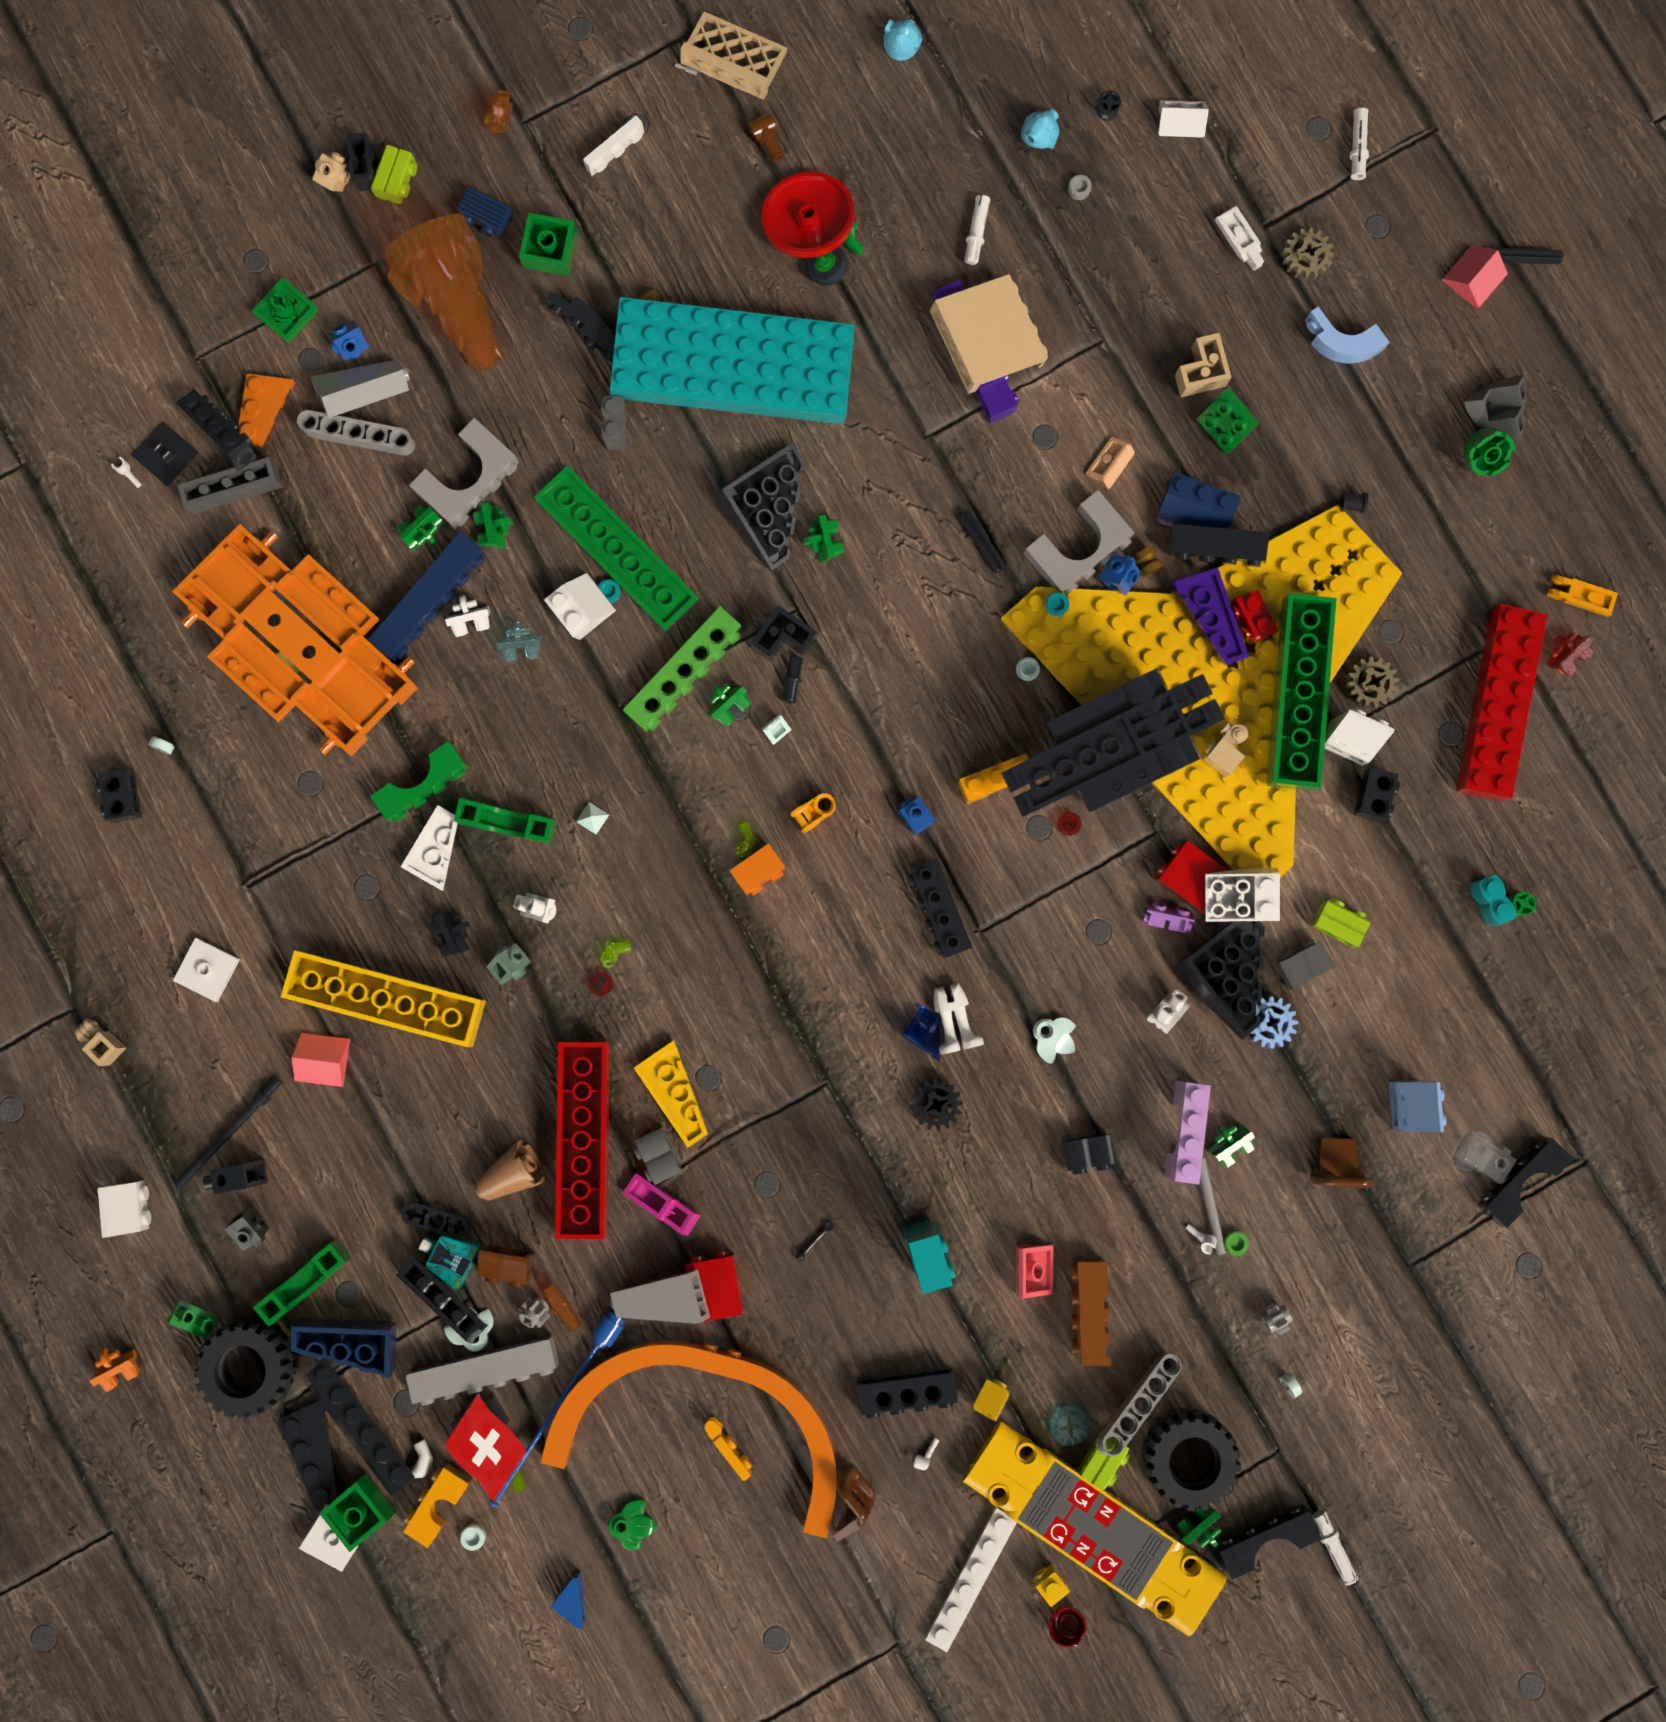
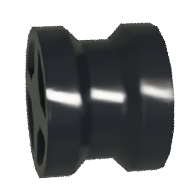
[1096,90,1121,121]

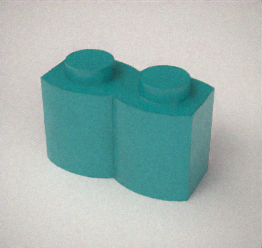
[1470,875,1516,927]

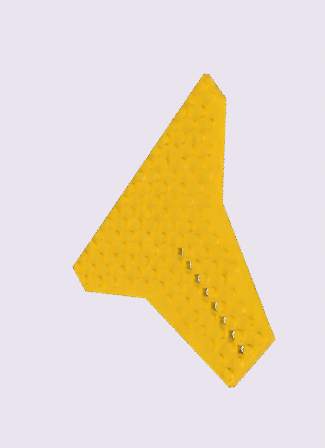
[1001,505,1402,877]

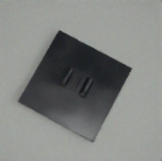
[132,422,199,487]

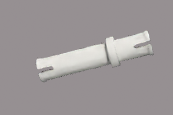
[1350,108,1369,180]
[1311,1510,1358,1585]

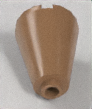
[475,1140,546,1201]

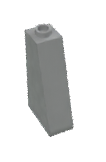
[310,360,410,418]
[610,1269,710,1324]

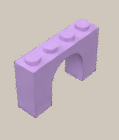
[1164,1081,1211,1184]

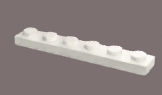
[925,1506,1017,1652]

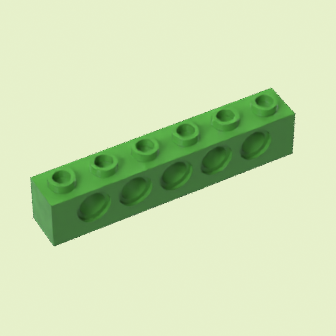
[623,606,742,732]

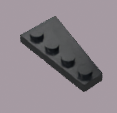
[277,1401,340,1511]

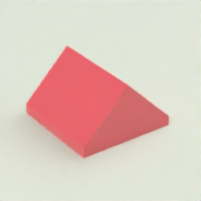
[1442,245,1508,309]
[291,1033,350,1087]
[1016,1244,1054,1299]

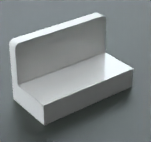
[1158,100,1209,137]

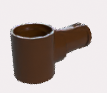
[747,112,785,162]

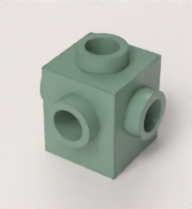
[487,943,531,985]

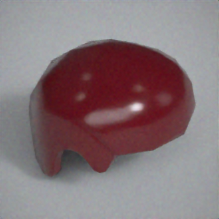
[1048,1606,1087,1648]

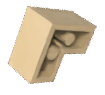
[1175,333,1231,397]

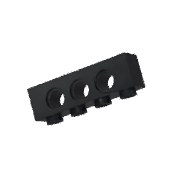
[396,1257,488,1344]
[857,1368,958,1418]

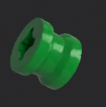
[1508,892,1536,916]

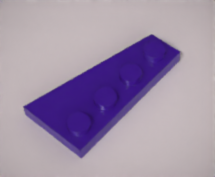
[1172,568,1249,666]

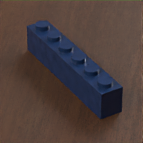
[368,531,486,662]

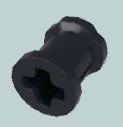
[1339,491,1369,514]

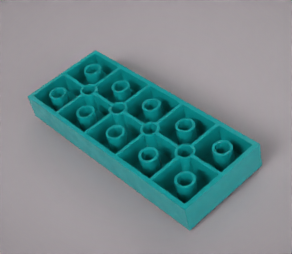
[610,297,855,425]

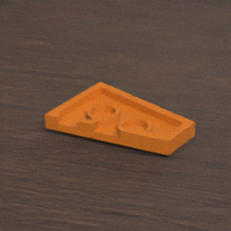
[238,374,296,447]

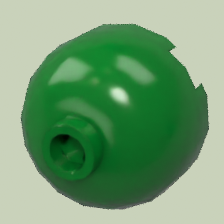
[1464,428,1515,477]

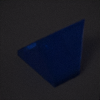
[901,1005,941,1062]

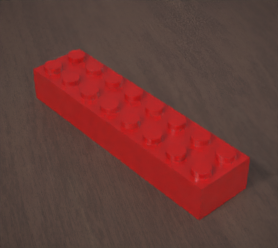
[1456,604,1548,802]
[555,1042,610,1240]

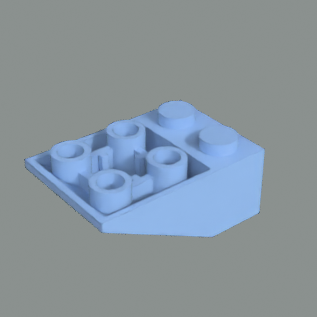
[1389,1080,1447,1132]

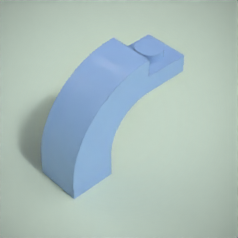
[1305,307,1390,363]

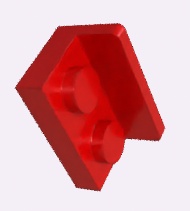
[1231,589,1279,645]

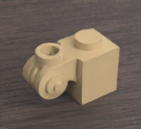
[1203,722,1248,777]
[74,1018,126,1066]

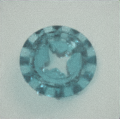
[1050,1406,1089,1447]

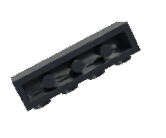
[176,389,257,472]
[1170,524,1270,567]
[907,858,973,959]

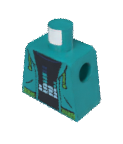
[419,1235,482,1290]

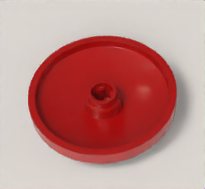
[761,172,855,258]

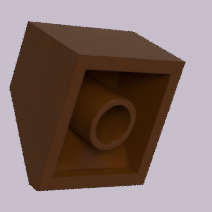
[478,1245,535,1288]

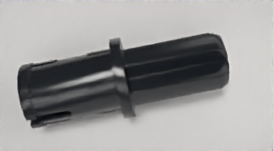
[781,655,803,704]

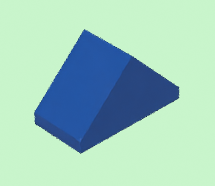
[551,1571,586,1629]

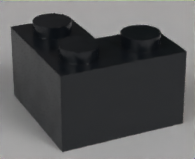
[750,605,817,662]

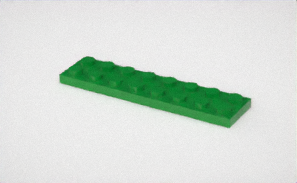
[534,465,699,632]

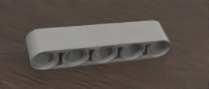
[297,410,415,455]
[1096,1354,1182,1456]

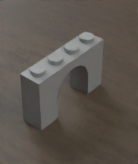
[409,418,519,529]
[1024,490,1135,595]

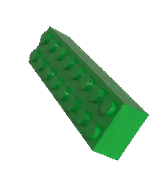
[1267,593,1337,791]

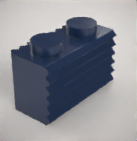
[456,186,514,238]

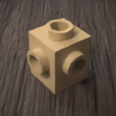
[312,152,351,191]

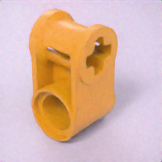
[790,793,836,834]

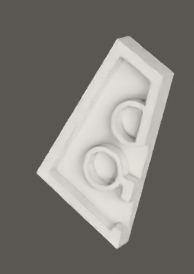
[401,805,457,891]

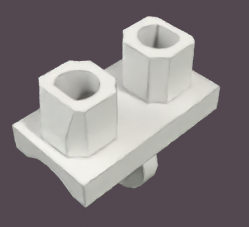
[445,595,491,637]
[513,893,556,923]
[1147,990,1190,1034]

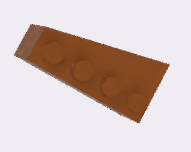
[1071,1259,1111,1366]

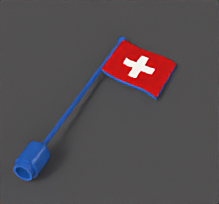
[445,1310,625,1507]

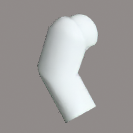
[411,1439,433,1478]

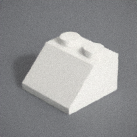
[545,573,616,640]
[98,1180,151,1238]

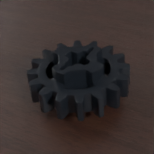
[910,1078,963,1131]

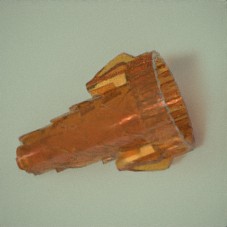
[385,213,506,373]

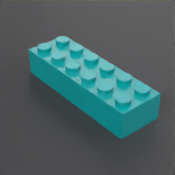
[902,1219,955,1294]

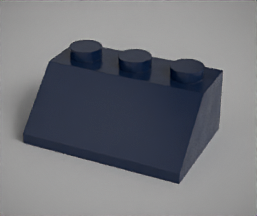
[1154,472,1242,529]

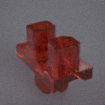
[1547,633,1594,676]

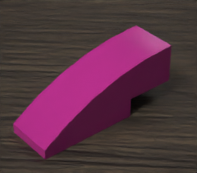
[623,1173,701,1236]

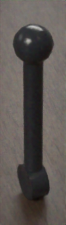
[795,1221,834,1261]

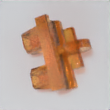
[484,89,513,134]

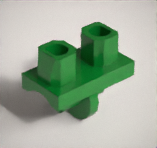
[473,502,513,549]
[397,505,443,551]
[803,515,844,563]
[707,684,751,726]
[1207,1124,1255,1167]
[166,1299,218,1339]
[1177,1506,1221,1548]

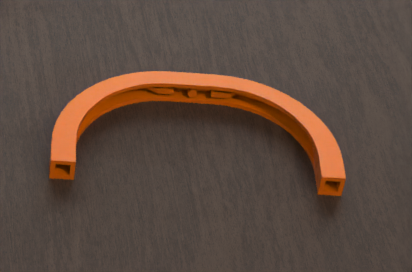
[540,1341,837,1539]

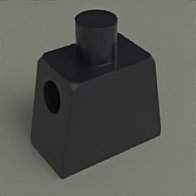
[203,1159,268,1194]

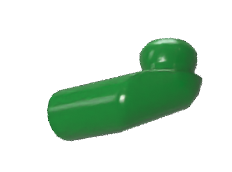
[843,221,865,256]

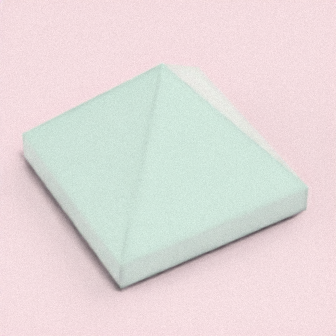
[762,714,791,745]
[576,802,609,834]

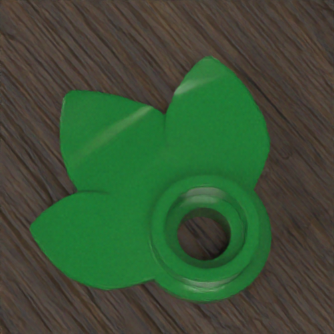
[608,1500,657,1550]

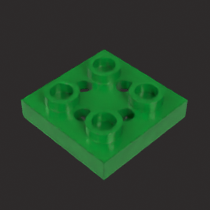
[251,277,319,344]
[1197,388,1260,455]

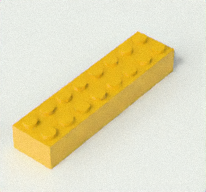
[281,950,486,1047]

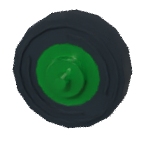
[807,246,848,286]

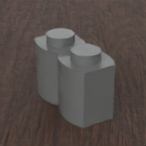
[601,396,628,451]
[1275,940,1335,990]
[633,1127,683,1185]

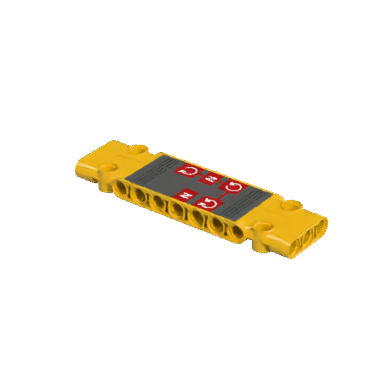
[962,1421,1227,1636]

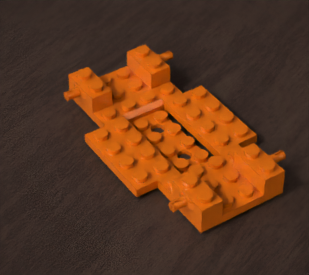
[172,524,418,757]

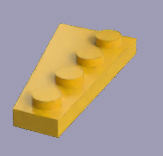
[634,1040,708,1148]

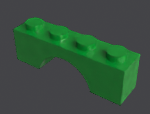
[370,741,469,822]
[454,798,557,845]
[253,1240,352,1327]

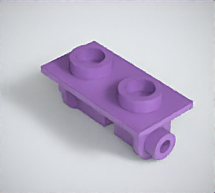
[1143,901,1195,933]

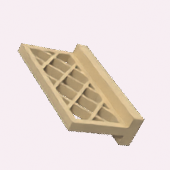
[681,12,787,100]

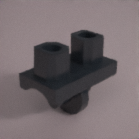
[428,911,471,956]

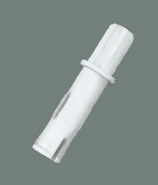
[965,195,990,265]

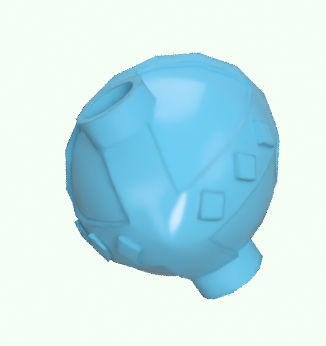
[884,19,923,61]
[1021,108,1059,149]

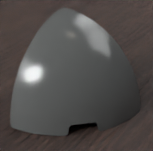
[1464,375,1527,439]

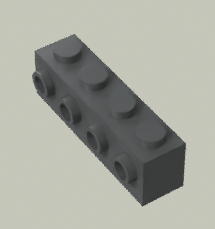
[177,457,283,514]

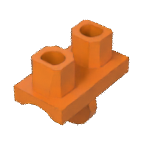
[89,1348,140,1392]

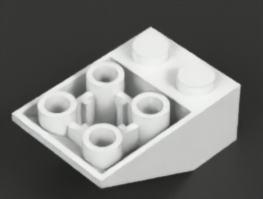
[1325,709,1395,765]
[1205,868,1280,922]

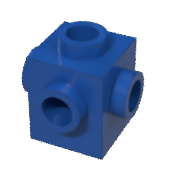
[329,320,370,361]
[1100,554,1140,596]

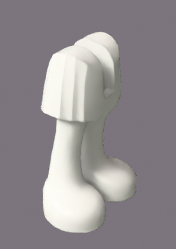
[934,983,984,1055]

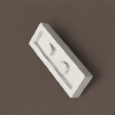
[583,116,644,176]

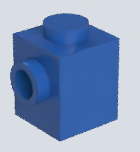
[899,797,936,836]

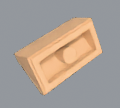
[1085,436,1134,489]

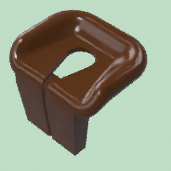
[1310,1138,1374,1188]
[833,1466,875,1542]

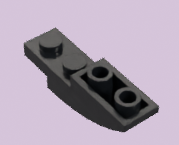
[546,292,615,363]

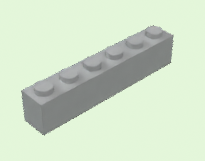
[406,1335,559,1406]

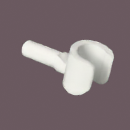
[111,457,142,488]
[1185,1224,1217,1254]
[914,1438,939,1470]

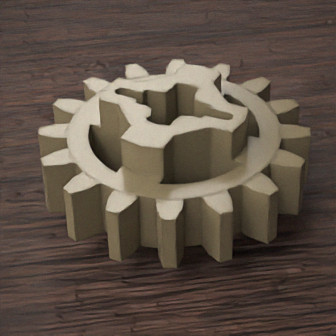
[1282,228,1335,281]
[1345,657,1399,709]

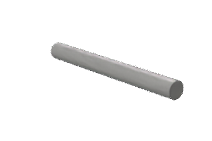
[1200,1157,1226,1255]

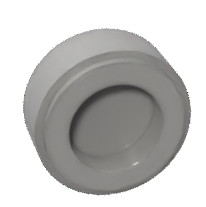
[1068,174,1092,200]

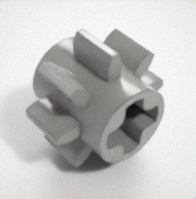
[518,1297,550,1328]
[1262,1303,1293,1335]

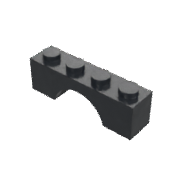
[1478,1137,1574,1228]
[1216,1505,1322,1580]

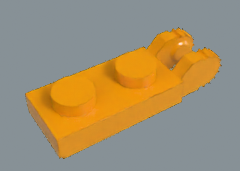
[1546,575,1618,617]
[704,1416,753,1481]

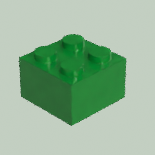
[519,212,578,277]

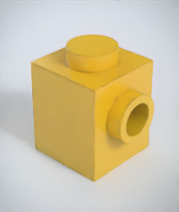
[973,1379,1009,1421]
[1032,1563,1070,1607]

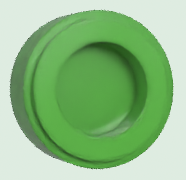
[1223,1230,1249,1256]

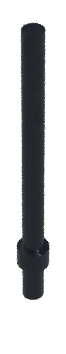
[174,1077,282,1189]

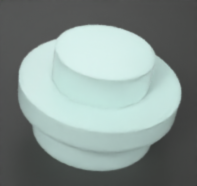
[1016,657,1040,681]

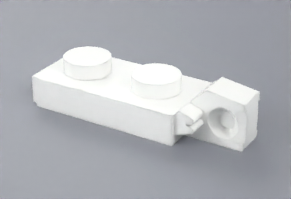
[1215,206,1264,271]

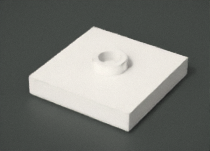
[173,938,240,1002]
[299,1503,358,1572]

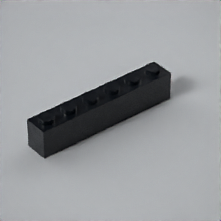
[302,1359,415,1496]

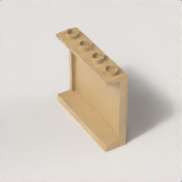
[930,274,1048,394]

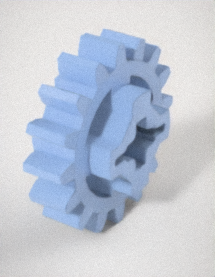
[1250,996,1298,1049]

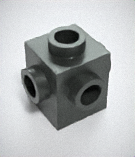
[225,1206,270,1251]

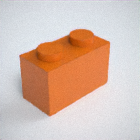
[730,843,786,896]

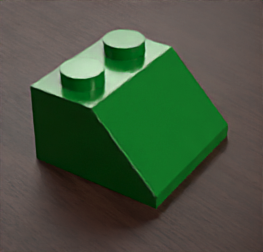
[319,1474,396,1552]

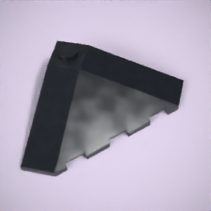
[711,442,805,571]
[1173,921,1265,1040]

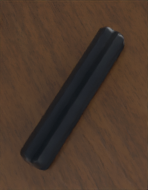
[1496,248,1563,265]
[959,510,1006,573]

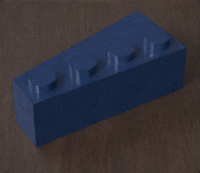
[291,1318,397,1379]

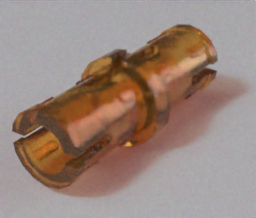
[541,1283,582,1332]

